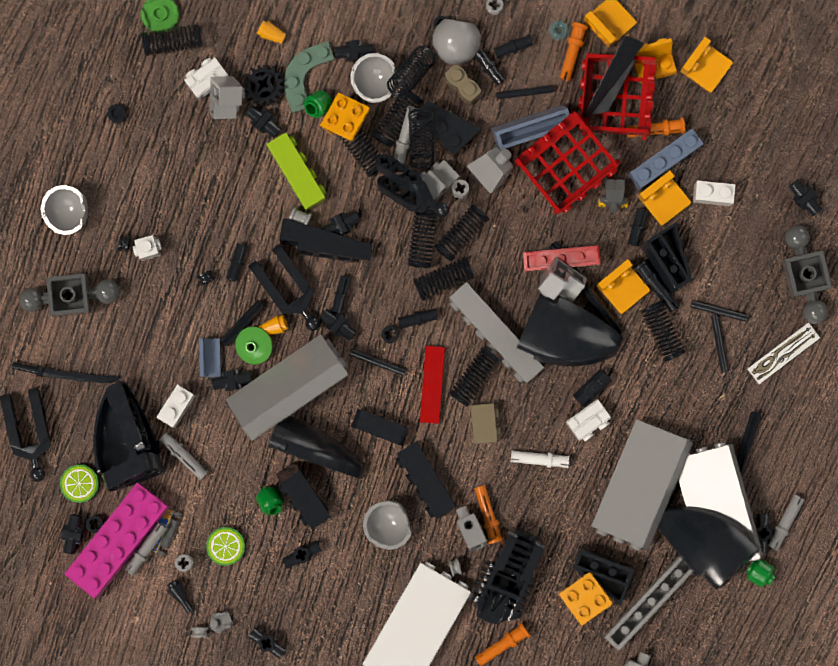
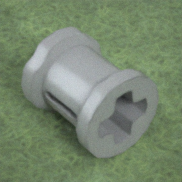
[452,180,469,199]
[289,206,313,225]
[175,554,194,572]

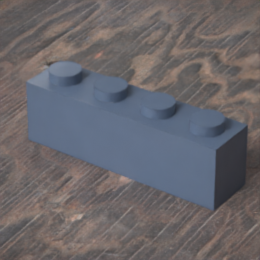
[491,105,569,150]
[628,129,703,191]

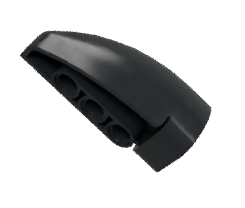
[516,293,623,366]
[93,380,165,492]
[268,416,364,479]
[658,507,760,590]

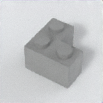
[210,76,245,119]
[420,160,460,201]
[538,257,587,302]

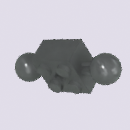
[782,225,832,324]
[19,273,120,317]

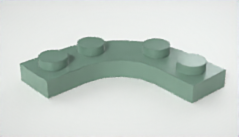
[284,41,334,114]

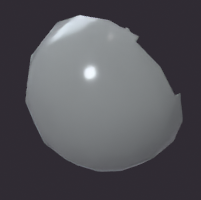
[433,19,481,65]
[350,53,397,103]
[41,185,88,235]
[363,501,411,550]

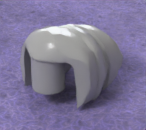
[209,611,234,634]

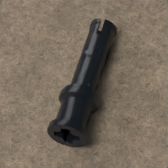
[633,259,680,313]

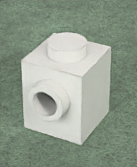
[133,235,162,261]

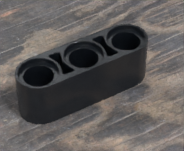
[351,409,409,446]

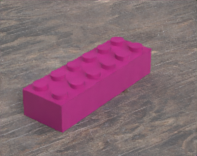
[65,483,170,598]

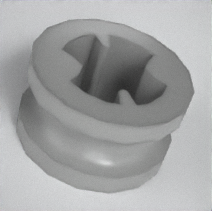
[486,0,503,15]
[448,558,462,577]
[191,627,209,638]

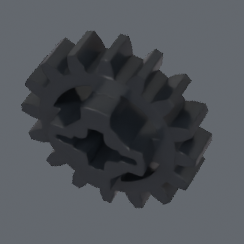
[243,65,285,107]

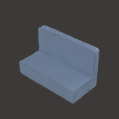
[199,338,221,378]

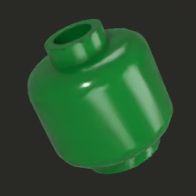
[304,90,332,118]
[256,486,284,516]
[746,559,776,588]

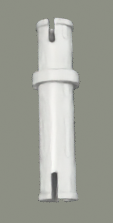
[511,450,569,468]

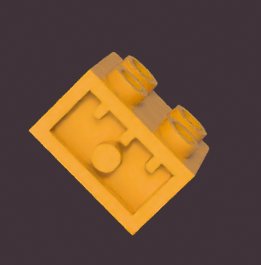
[584,0,636,48]
[680,37,733,93]
[634,38,677,83]
[320,92,370,141]
[638,171,691,226]
[597,259,650,314]
[559,572,612,626]

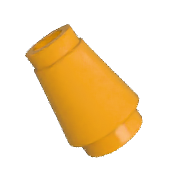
[257,20,286,44]
[258,315,288,335]

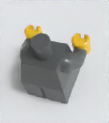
[599,179,628,213]

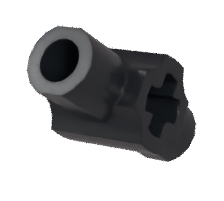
[335,40,373,62]
[245,105,282,138]
[789,179,823,216]
[322,210,361,236]
[320,308,357,341]
[211,369,251,392]
[61,514,84,554]
[756,514,772,553]
[282,541,321,569]
[248,627,286,659]

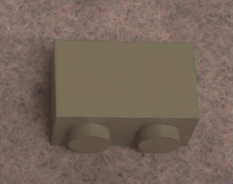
[470,403,501,444]

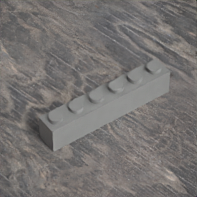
[449,282,544,384]
[603,555,693,651]

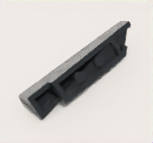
[583,34,644,118]
[279,218,372,263]

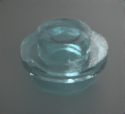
[549,21,568,40]

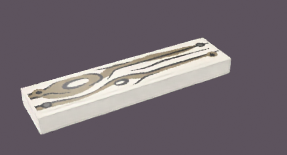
[747,323,820,384]

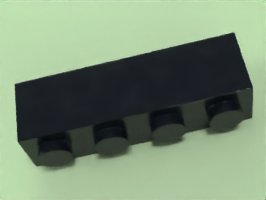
[395,442,457,520]

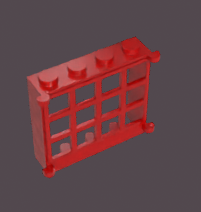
[577,53,657,140]
[515,111,621,214]

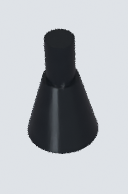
[166,579,194,614]

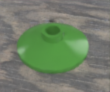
[235,327,273,365]

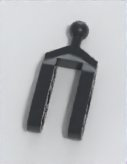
[376,154,450,218]
[248,244,320,331]
[0,387,52,482]

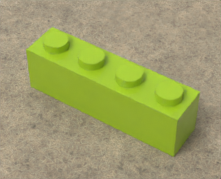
[266,133,327,212]

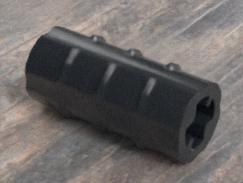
[573,369,612,407]

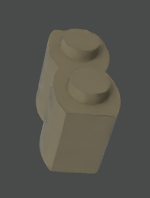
[445,65,481,105]

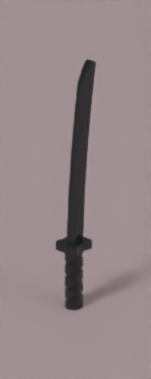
[11,362,120,383]

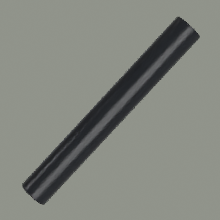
[496,85,554,100]
[690,300,748,322]
[711,315,729,373]
[350,348,406,376]

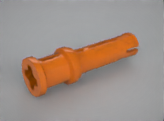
[559,22,589,81]
[627,117,685,138]
[474,485,503,545]
[475,623,531,666]

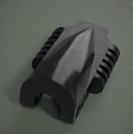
[469,526,544,625]

